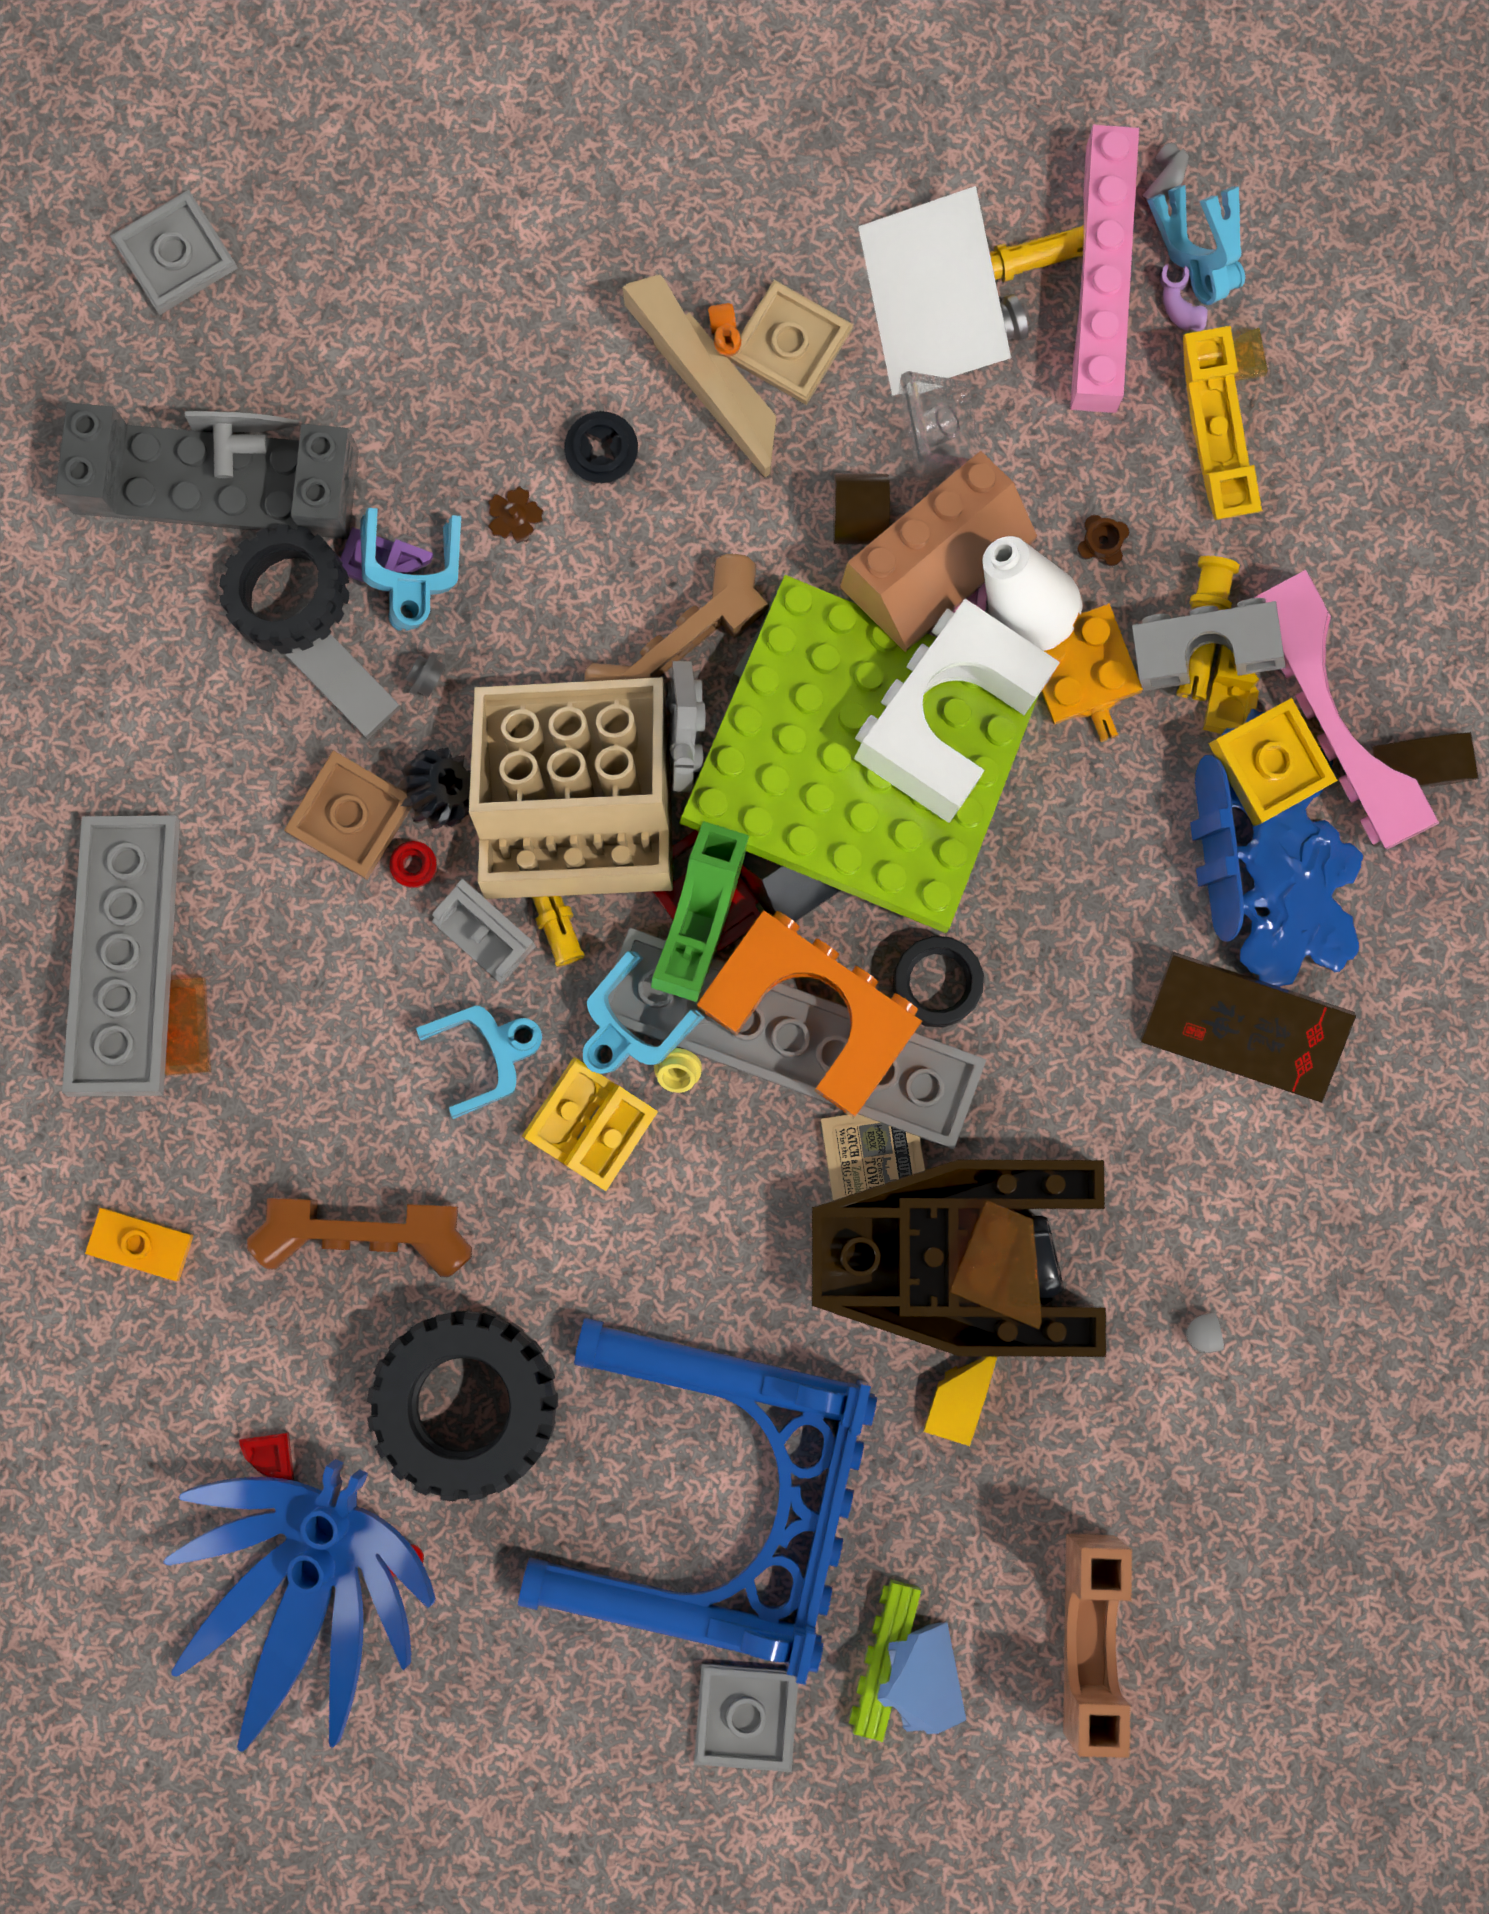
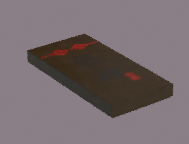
[1140,951,1356,1103]

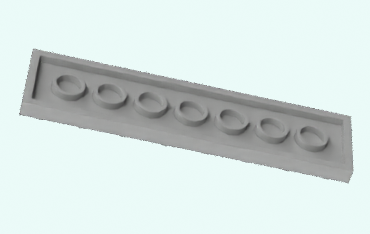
[608,927,987,1150]

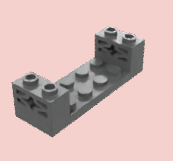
[55,402,359,539]

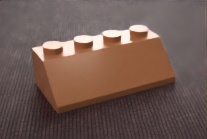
[840,450,1037,652]

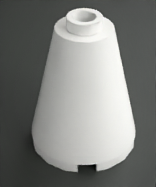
[983,536,1083,651]

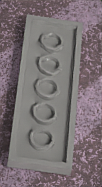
[62,815,180,1097]

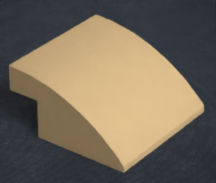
[469,677,673,899]

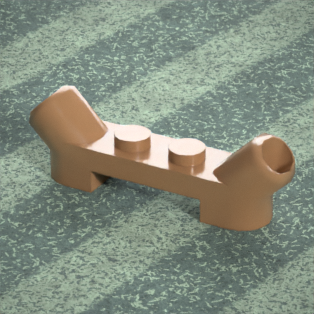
[584,554,769,682]

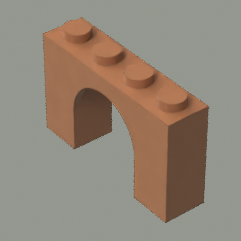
[1063,1534,1132,1758]

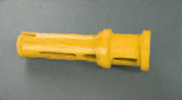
[1176,556,1240,701]

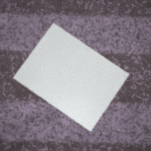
[858,186,1011,396]

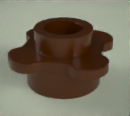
[1077,515,1129,566]

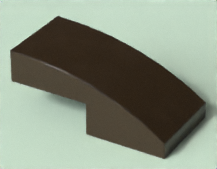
[1372,732,1479,787]

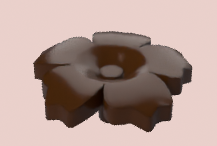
[488,486,544,543]

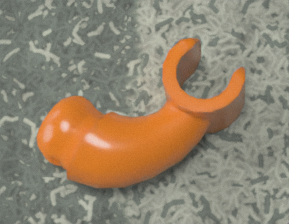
[708,303,741,357]

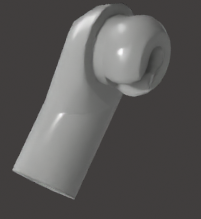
[1142,142,1189,202]

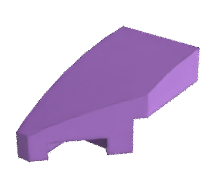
[340,527,433,582]

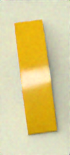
[1183,326,1262,520]

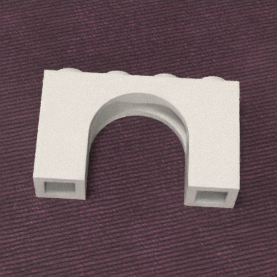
[854,599,1060,823]

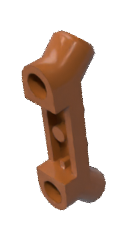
[247,1198,472,1278]

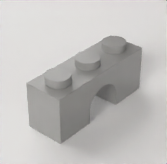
[1132,598,1286,691]

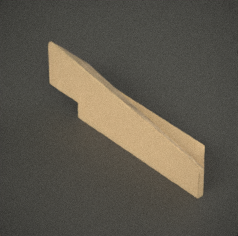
[622,274,776,478]

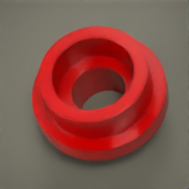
[389,841,437,888]

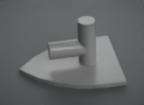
[185,411,299,478]

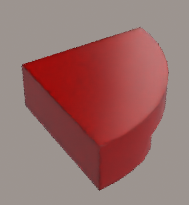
[239,1432,294,1481]

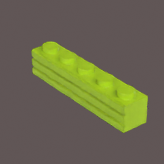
[848,1579,921,1742]

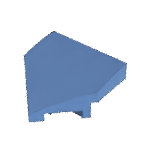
[877,1622,966,1734]

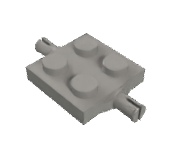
[666,661,705,792]

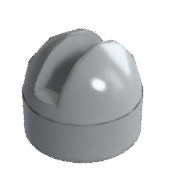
[1187,1312,1224,1353]

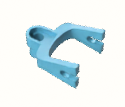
[1147,185,1245,305]
[360,508,461,631]
[583,951,705,1074]
[416,1006,542,1119]

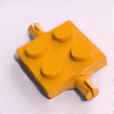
[1041,603,1143,742]

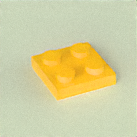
[1208,698,1338,826]

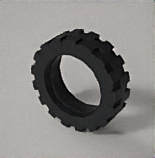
[219,524,350,654]

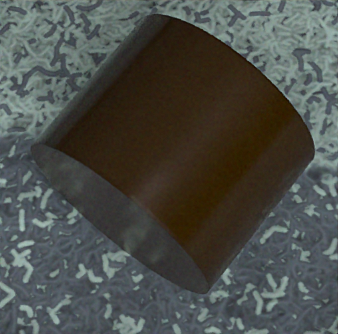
[833,473,890,545]

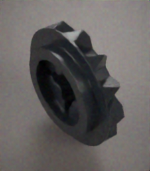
[564,411,638,485]

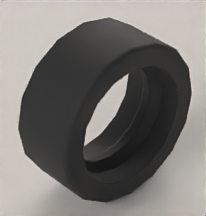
[893,936,984,1028]

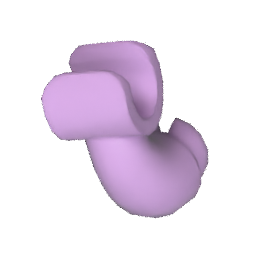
[1160,264,1207,331]

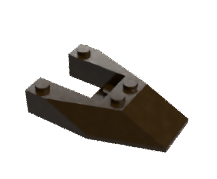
[812,1159,1106,1357]

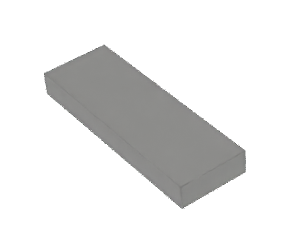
[285,607,401,740]

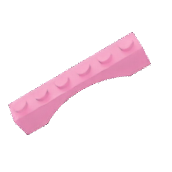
[1070,125,1139,413]
[1254,570,1440,849]

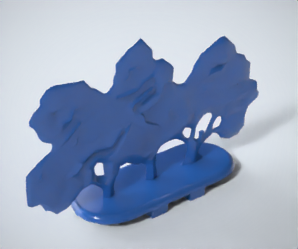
[1190,709,1363,987]

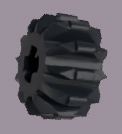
[396,747,471,829]

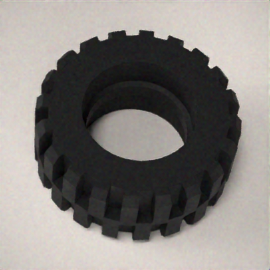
[367,1310,558,1502]

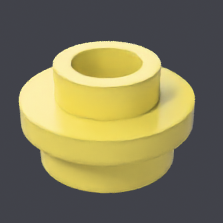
[654,1048,702,1093]

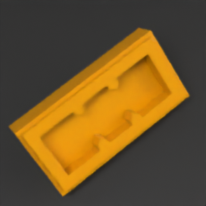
[85,1208,194,1281]

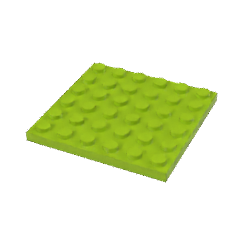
[680,575,1039,933]

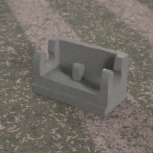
[431,879,536,985]

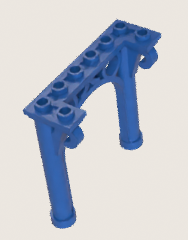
[518,1318,877,1685]

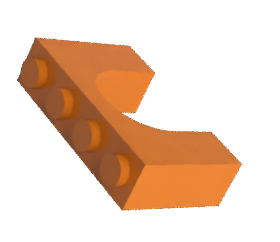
[696,910,922,1119]

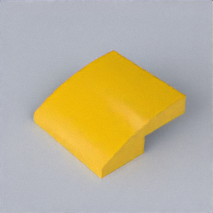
[522,1057,658,1191]

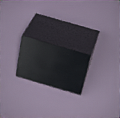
[740,851,842,922]

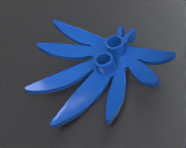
[163,1459,436,1752]

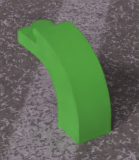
[651,821,749,1002]

